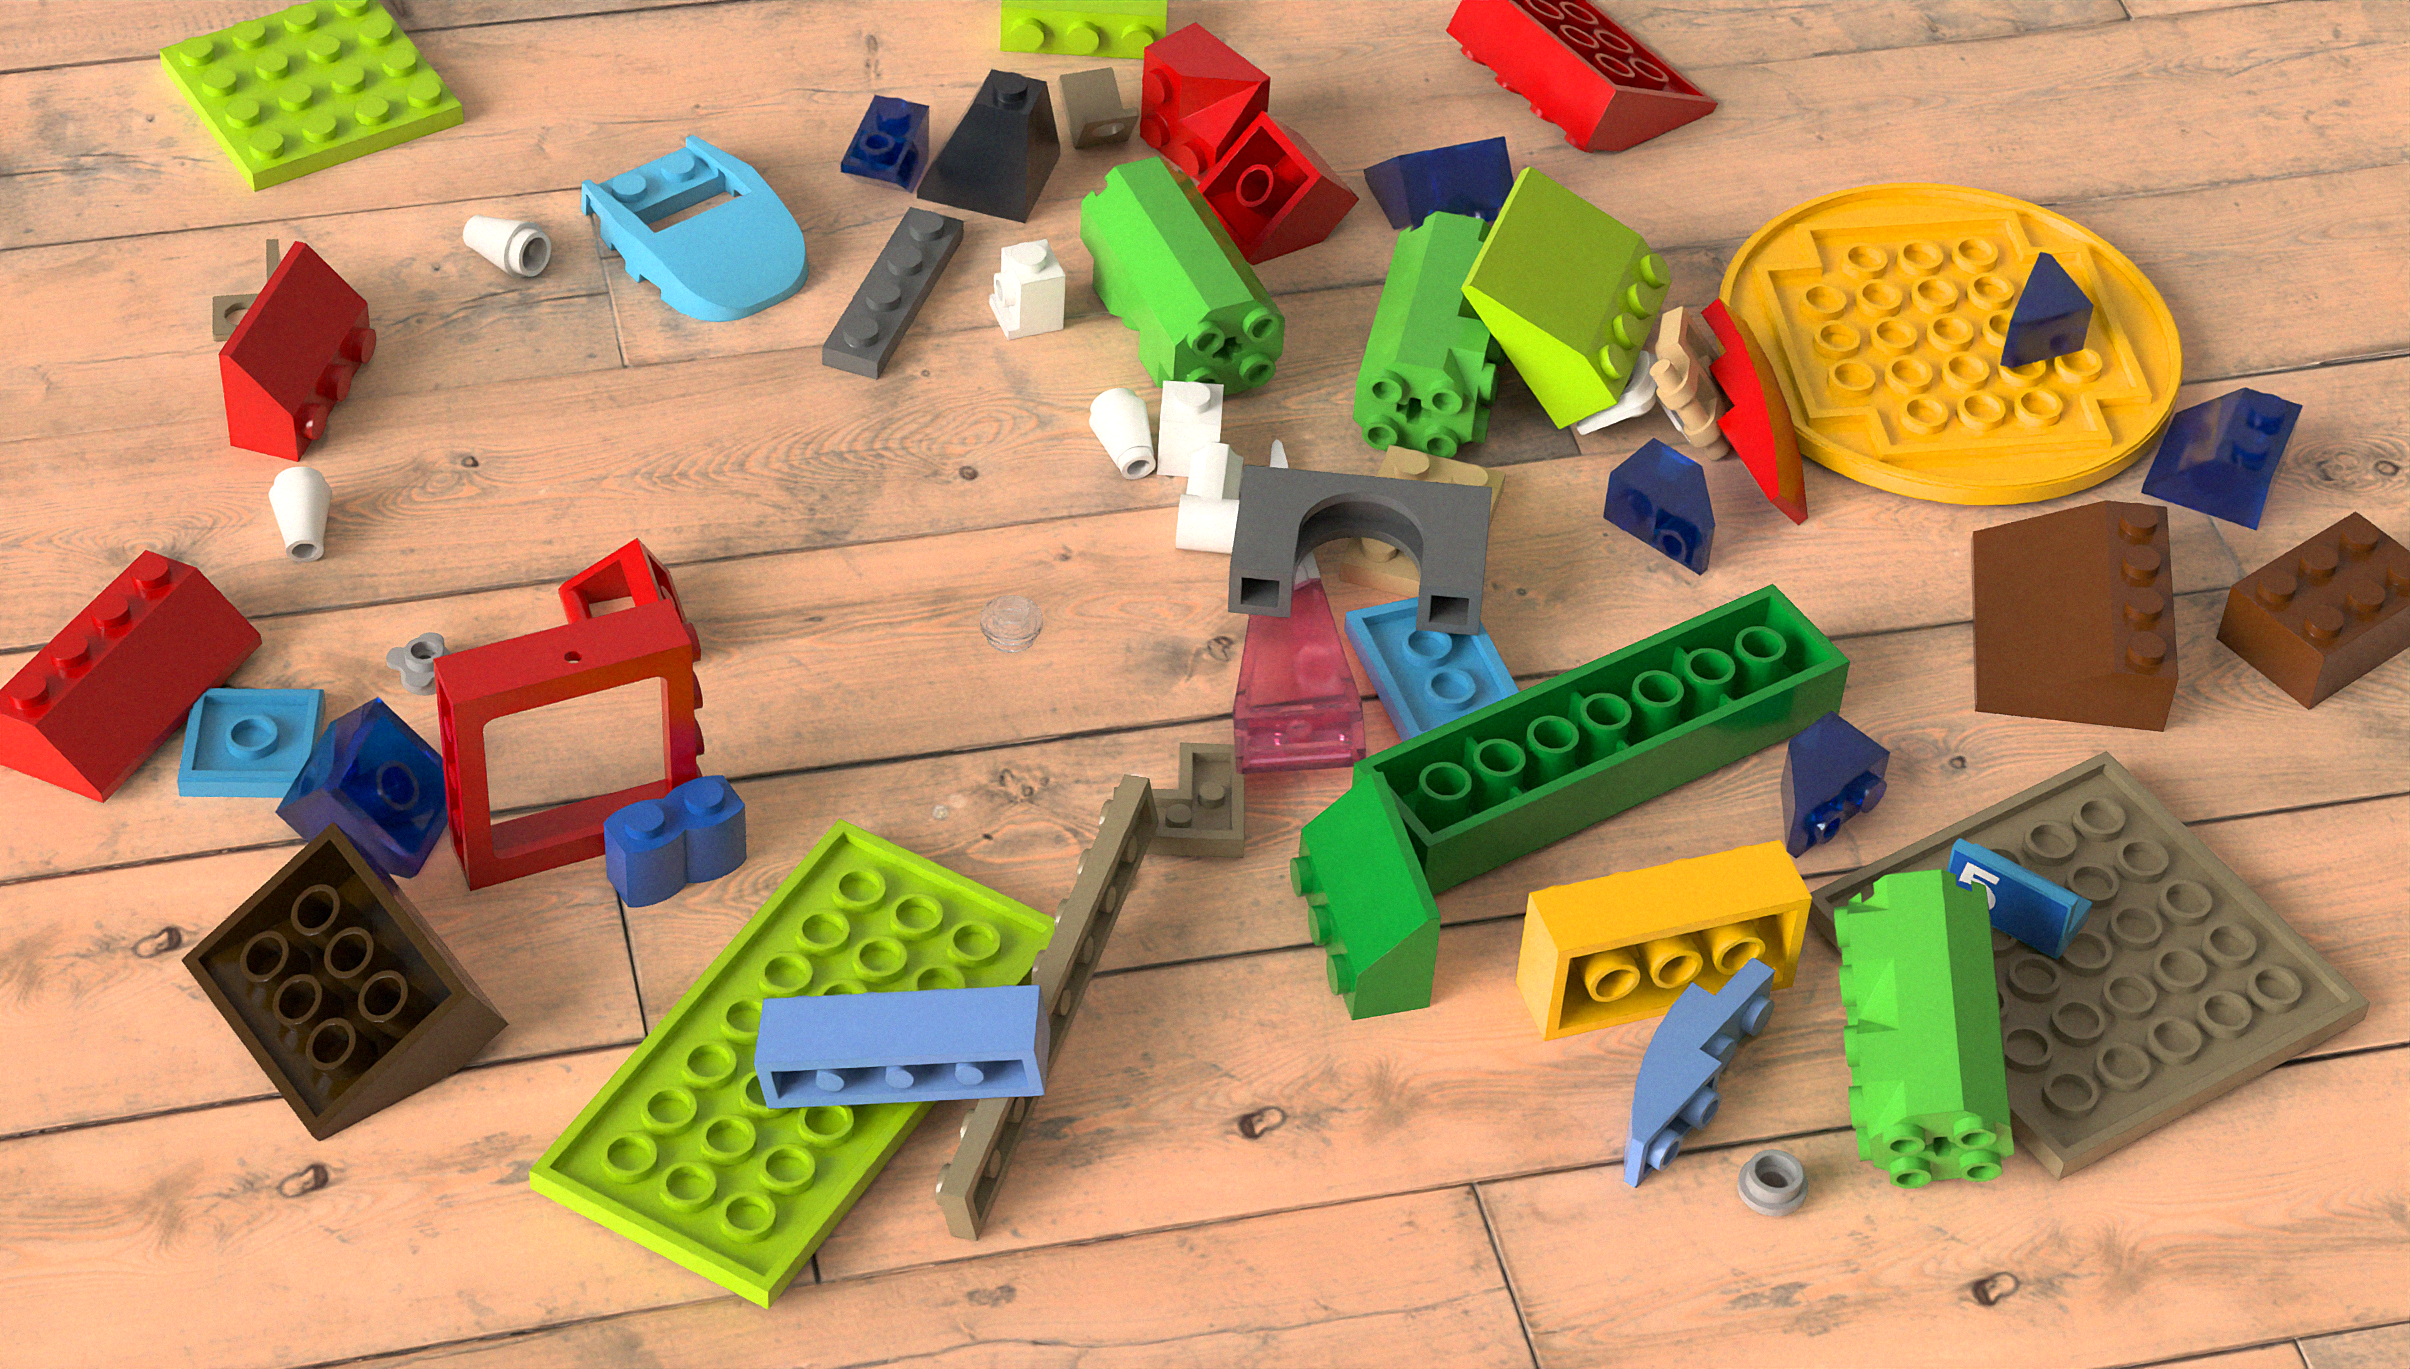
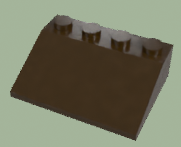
[181,821,509,1142]

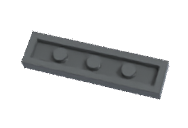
[822,207,964,380]

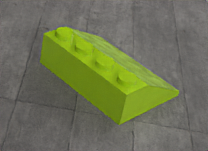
[1461,166,1672,429]

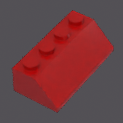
[0,550,262,804]

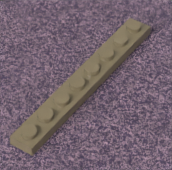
[936,774,1159,1241]

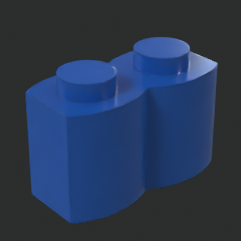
[604,775,747,908]

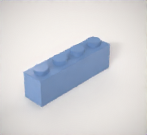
[754,985,1051,1109]

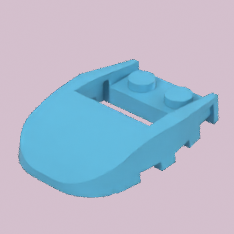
[581,135,809,322]

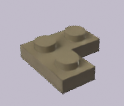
[1113,742,1245,858]

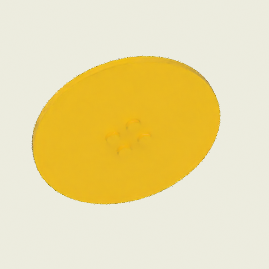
[1716,182,2184,505]

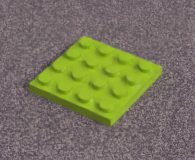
[160,0,464,192]

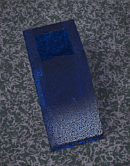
[840,95,929,193]
[1603,437,1716,576]
[1780,710,1890,858]

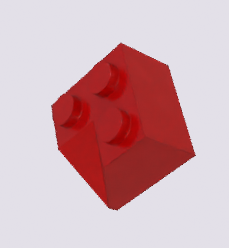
[1140,22,1271,183]

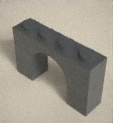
[1228,465,1492,636]

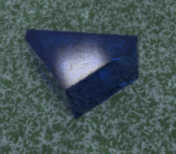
[2000,251,2094,368]

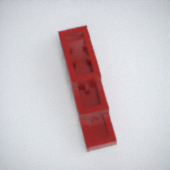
[1701,297,1808,525]

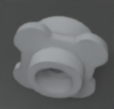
[386,632,454,696]

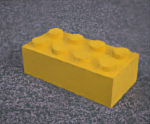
[1516,840,1812,1042]

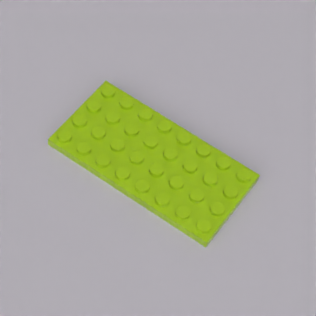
[529,818,1055,1310]

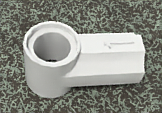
[1176,443,1244,554]

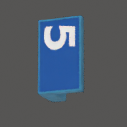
[1947,838,2093,960]

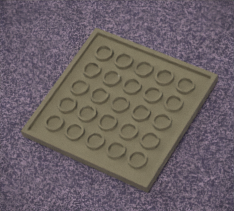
[1808,751,2370,1181]

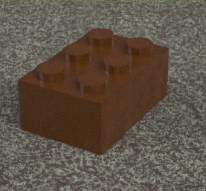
[2216,511,2410,710]

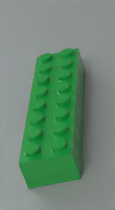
[1351,584,1850,896]

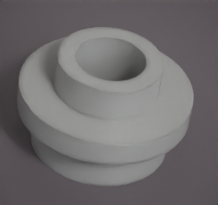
[1737,1149,1808,1216]

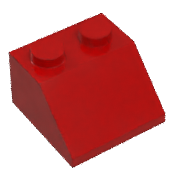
[1197,110,1360,266]

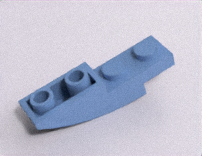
[1624,957,1775,1189]

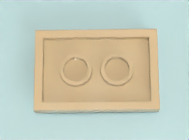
[1339,445,1506,598]

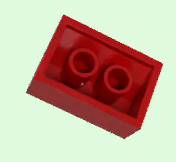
[218,241,376,462]

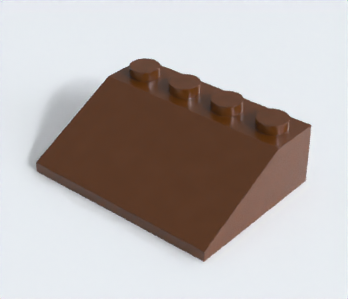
[1971,500,2179,732]

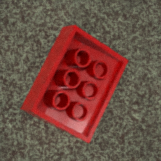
[1446,0,1718,153]

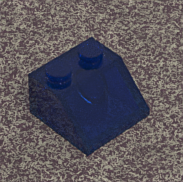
[1363,136,1514,230]
[2141,387,2303,531]
[275,697,449,879]

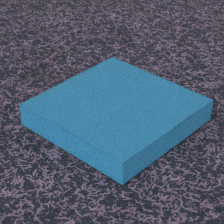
[177,688,326,798]

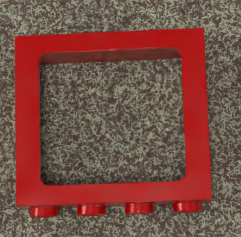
[433,598,705,892]

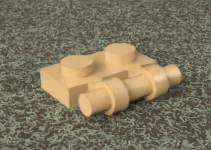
[1649,306,1734,460]

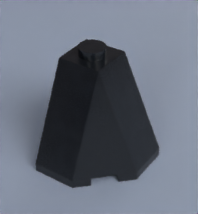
[917,69,1061,224]

